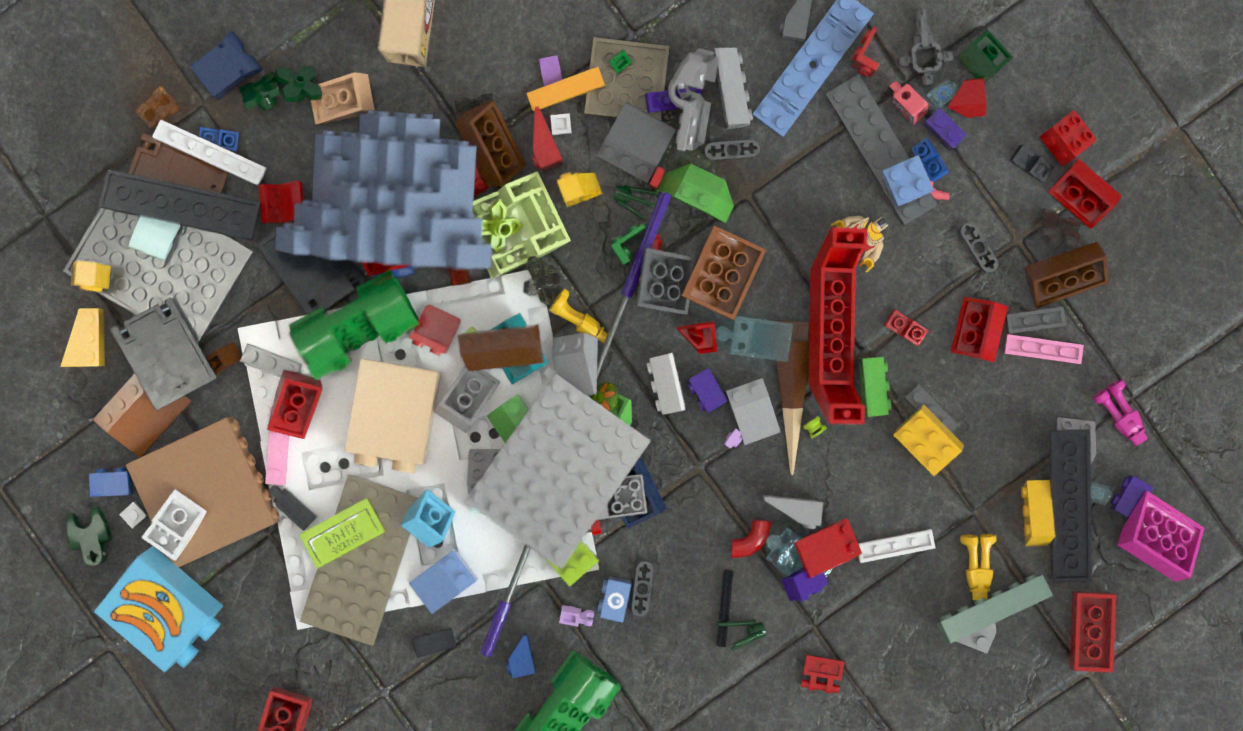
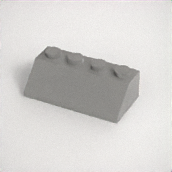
[714,48,753,130]

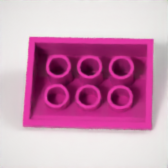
[1118,491,1204,582]

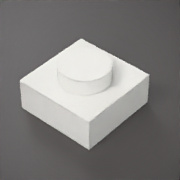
[551,113,572,135]
[119,501,148,529]

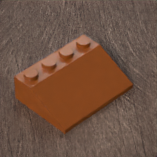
[681,226,766,320]
[93,374,192,458]

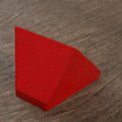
[948,78,987,118]
[676,321,717,354]

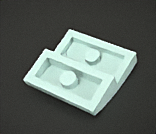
[129,216,180,261]

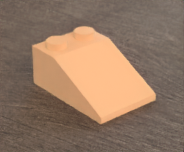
[311,72,375,125]

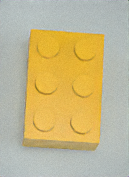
[894,404,964,476]

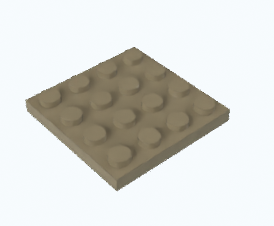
[584,37,669,120]

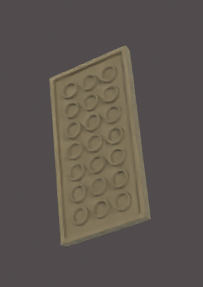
[300,475,419,646]

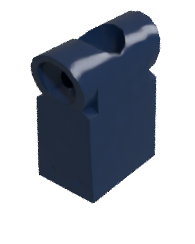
[190,31,263,101]

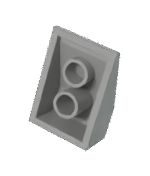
[553,333,598,396]
[434,365,501,433]
[725,378,781,445]
[762,495,823,529]

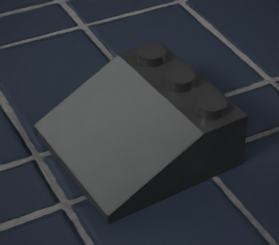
[597,102,677,183]
[636,248,696,315]

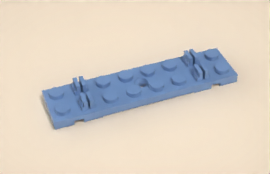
[752,0,874,137]

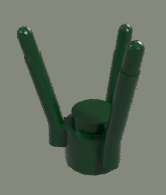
[613,185,658,219]
[717,619,766,651]

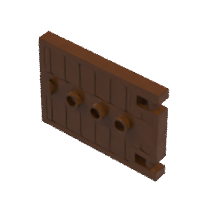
[128,133,229,194]

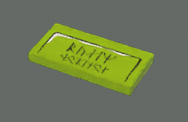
[299,497,386,569]

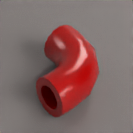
[731,520,771,558]

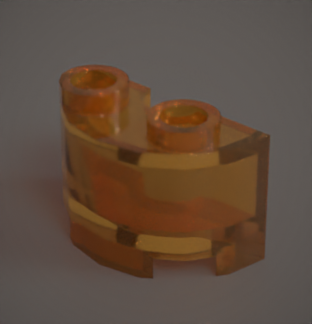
[135,85,180,128]

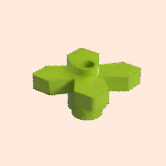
[481,199,523,253]

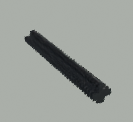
[716,569,734,647]

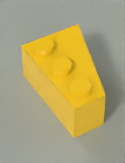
[557,172,603,207]
[71,261,111,292]
[60,308,105,367]
[1021,480,1055,546]

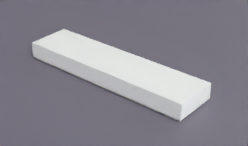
[858,529,935,563]

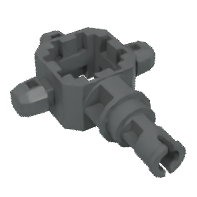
[898,10,953,86]

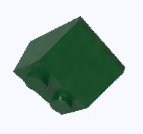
[958,29,1013,83]

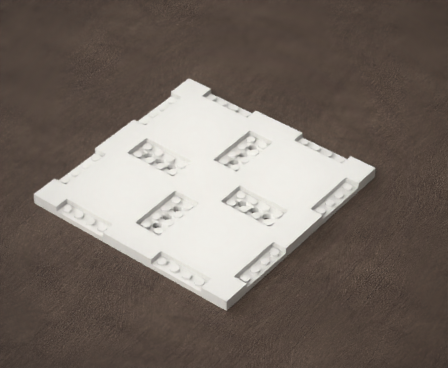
[238,268,599,630]

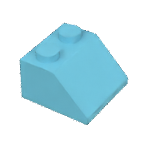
[401,489,455,548]

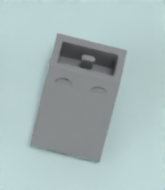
[596,474,647,520]

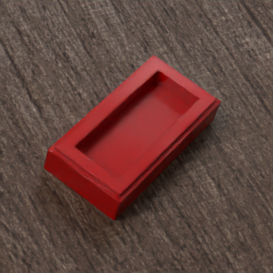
[649,167,665,190]

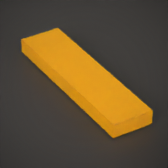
[527,67,605,112]

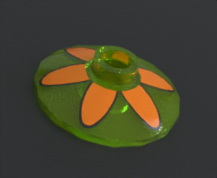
[590,382,618,413]

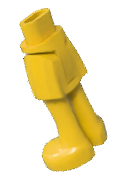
[549,288,607,344]
[960,534,996,600]

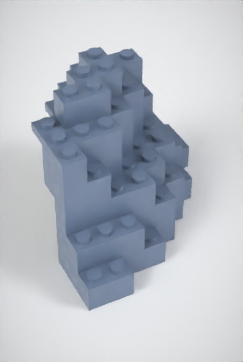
[275,110,492,268]

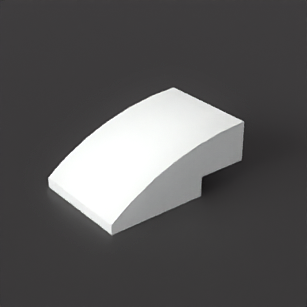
[142,489,207,561]

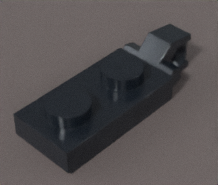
[269,485,318,531]

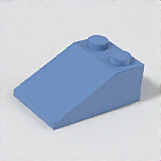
[409,549,478,614]

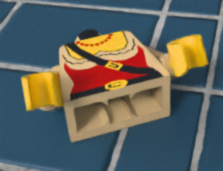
[831,216,888,272]

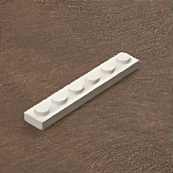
[152,120,267,186]

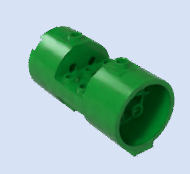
[288,269,420,380]
[514,650,622,731]

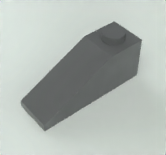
[779,0,812,42]

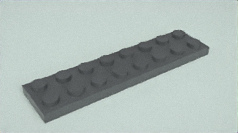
[825,74,938,225]

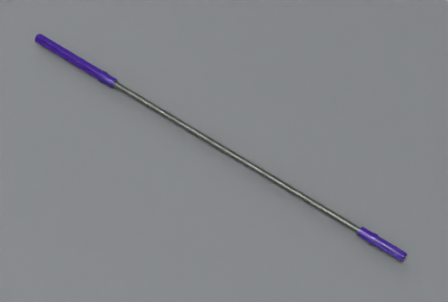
[480,192,671,657]

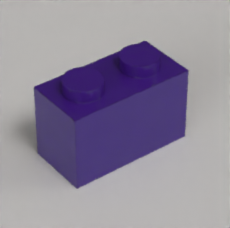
[923,108,967,151]
[687,368,728,413]
[1111,475,1154,518]
[781,567,828,602]

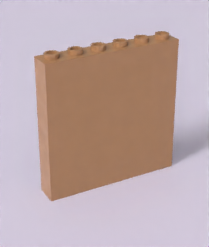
[126,416,280,567]

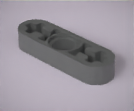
[704,140,760,161]
[959,222,998,273]
[632,560,653,617]

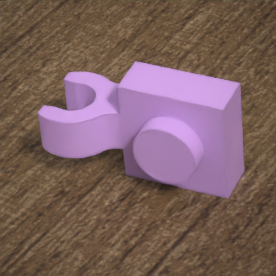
[724,428,743,449]
[559,605,594,627]

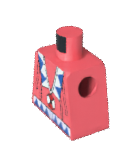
[888,81,928,126]

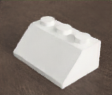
[647,353,685,415]

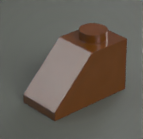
[206,342,242,376]

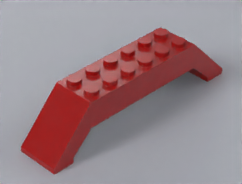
[808,227,868,424]

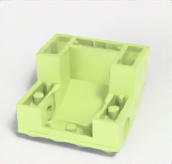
[472,171,571,279]

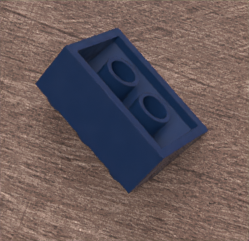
[621,457,667,529]

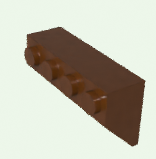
[454,100,526,187]
[1025,242,1109,308]
[457,324,544,372]

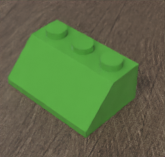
[858,357,891,417]
[487,394,529,444]

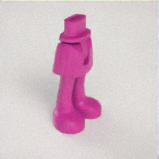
[1092,379,1148,446]

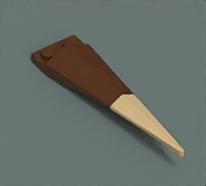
[773,321,810,475]

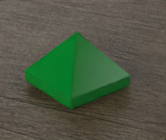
[608,49,632,74]

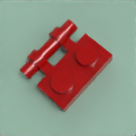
[801,654,844,694]

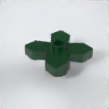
[275,66,323,102]
[239,72,281,111]

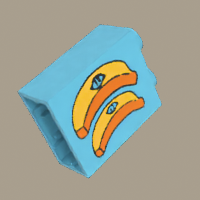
[94,546,223,672]

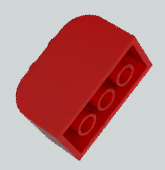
[258,687,313,731]

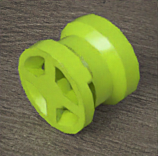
[803,416,827,439]

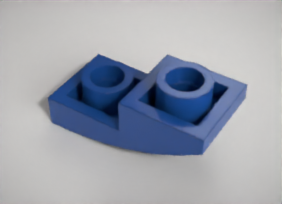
[198,127,239,152]
[911,138,949,182]

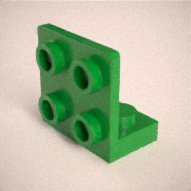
[611,224,645,267]

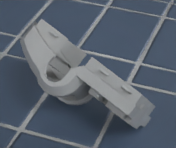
[668,48,719,151]

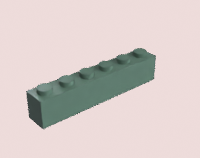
[936,574,1053,645]

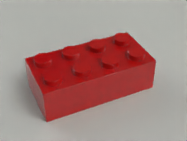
[1070,591,1116,672]

